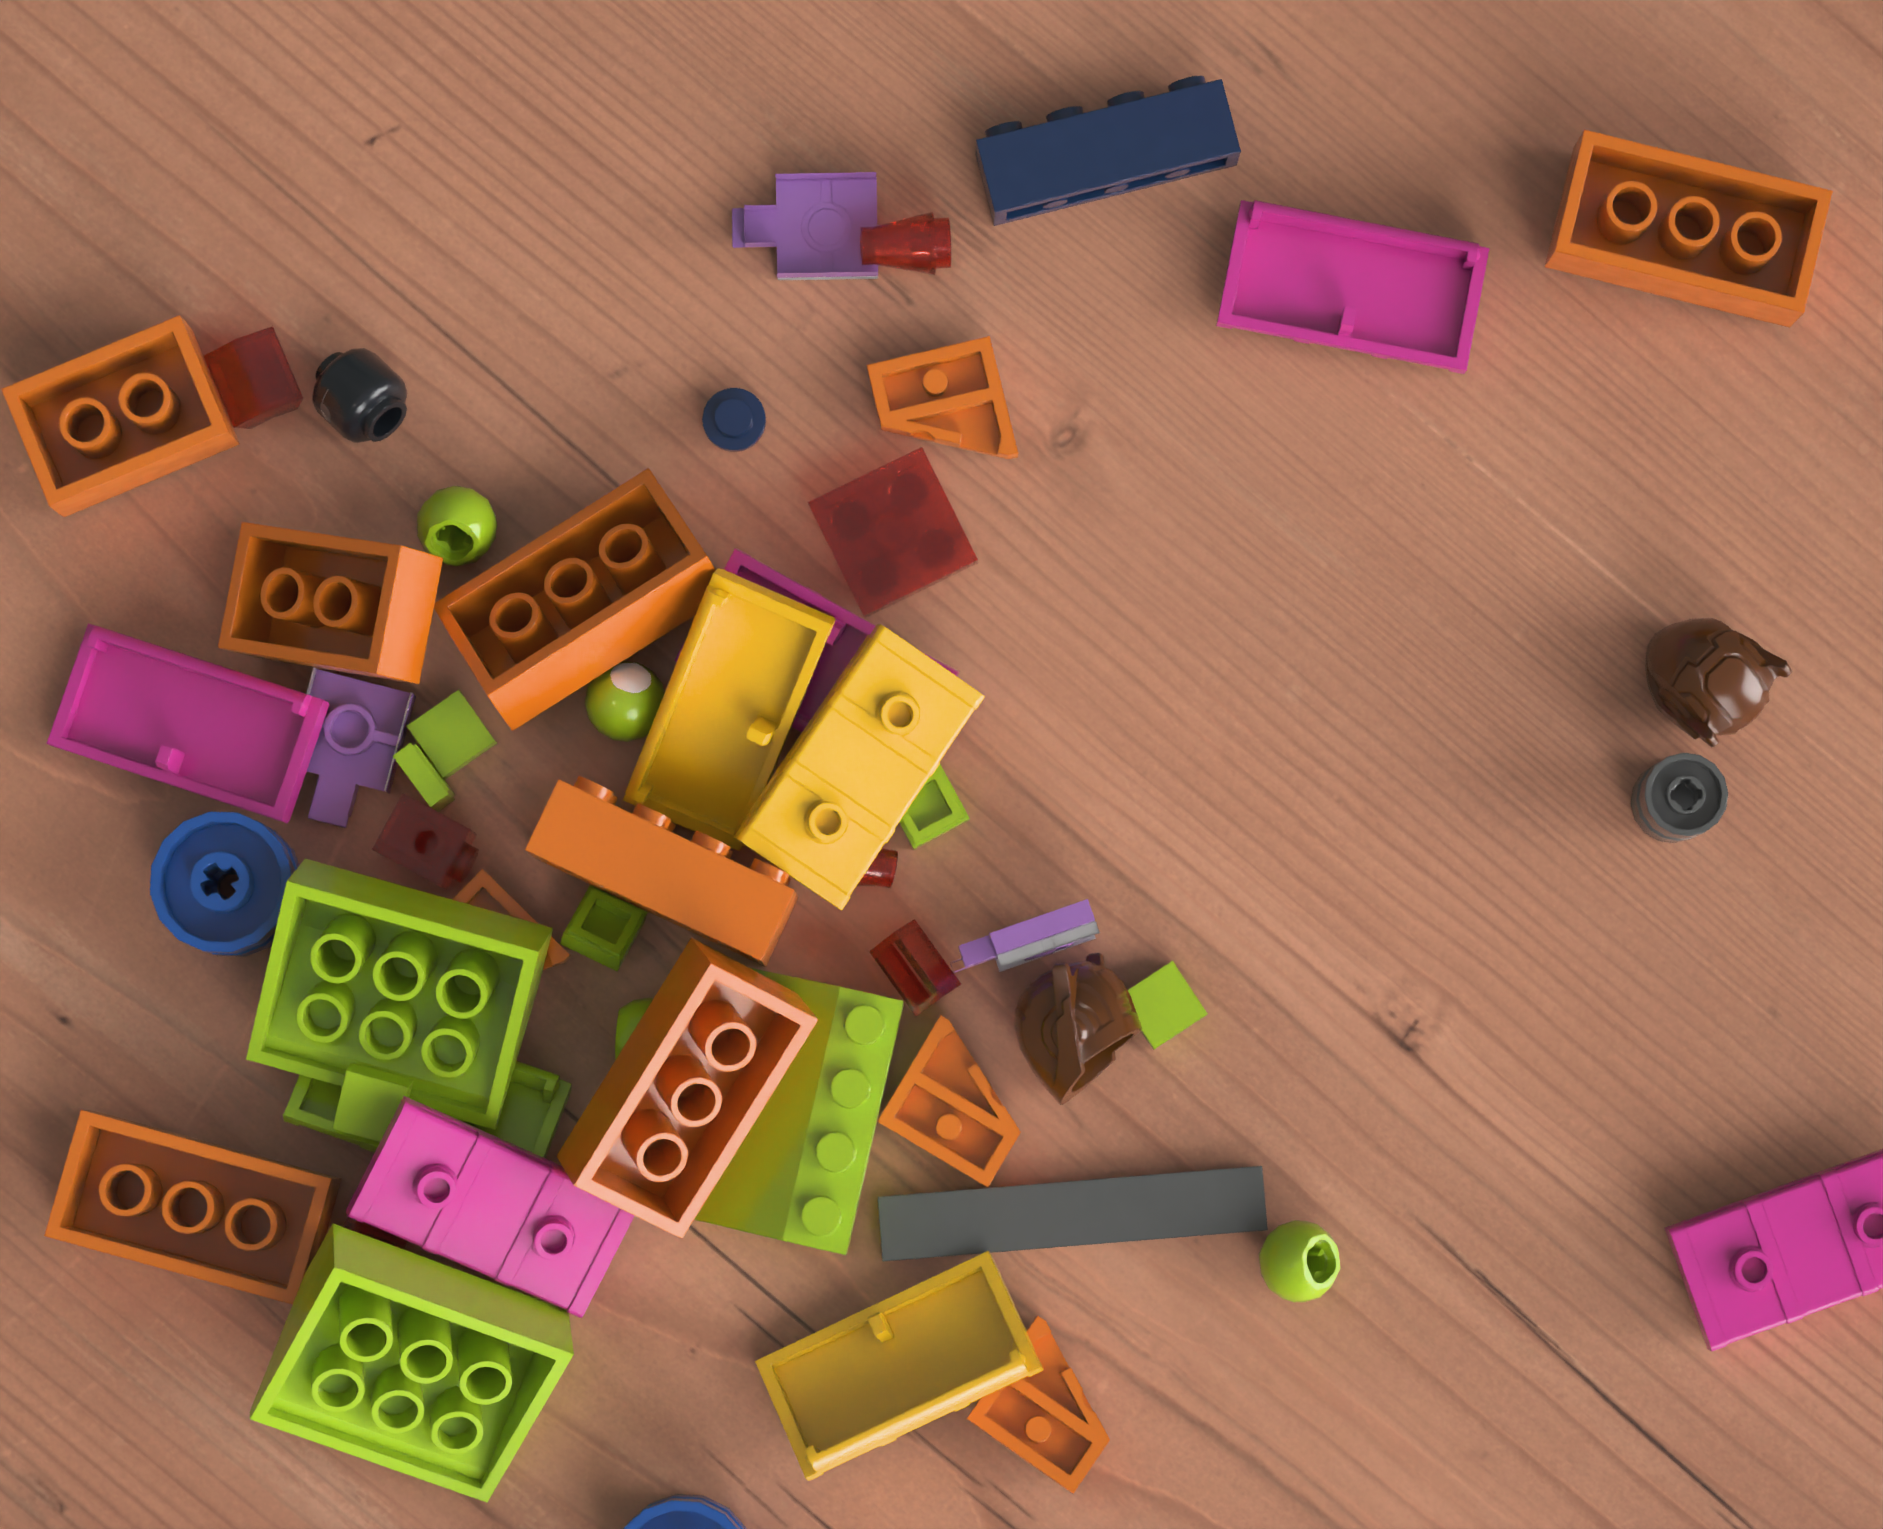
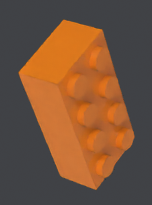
[1545,129,1833,328]
[434,468,716,731]
[525,776,798,967]
[556,937,818,1239]
[44,1110,341,1305]

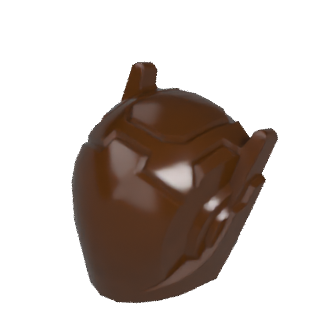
[1645,618,1792,747]
[1014,953,1142,1105]

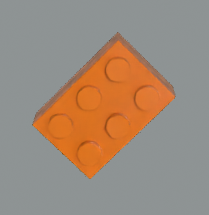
[1,315,240,517]
[218,522,443,684]

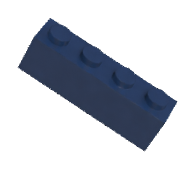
[975,76,1241,226]

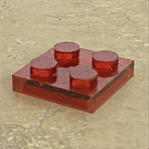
[808,447,978,619]

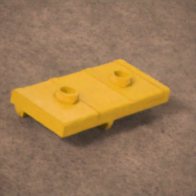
[623,568,836,851]
[733,624,985,910]
[755,1251,1043,1481]

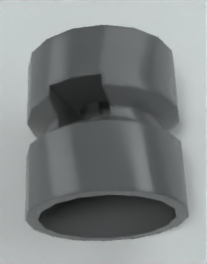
[1630,753,1728,843]

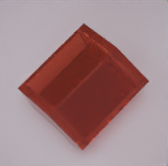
[204,326,303,429]
[869,919,962,1016]

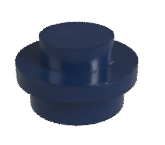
[702,388,766,452]

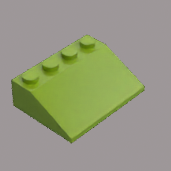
[246,858,553,1130]
[694,968,904,1255]
[250,1223,574,1503]

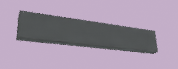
[878,1166,1268,1261]

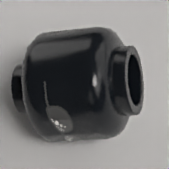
[312,348,407,443]

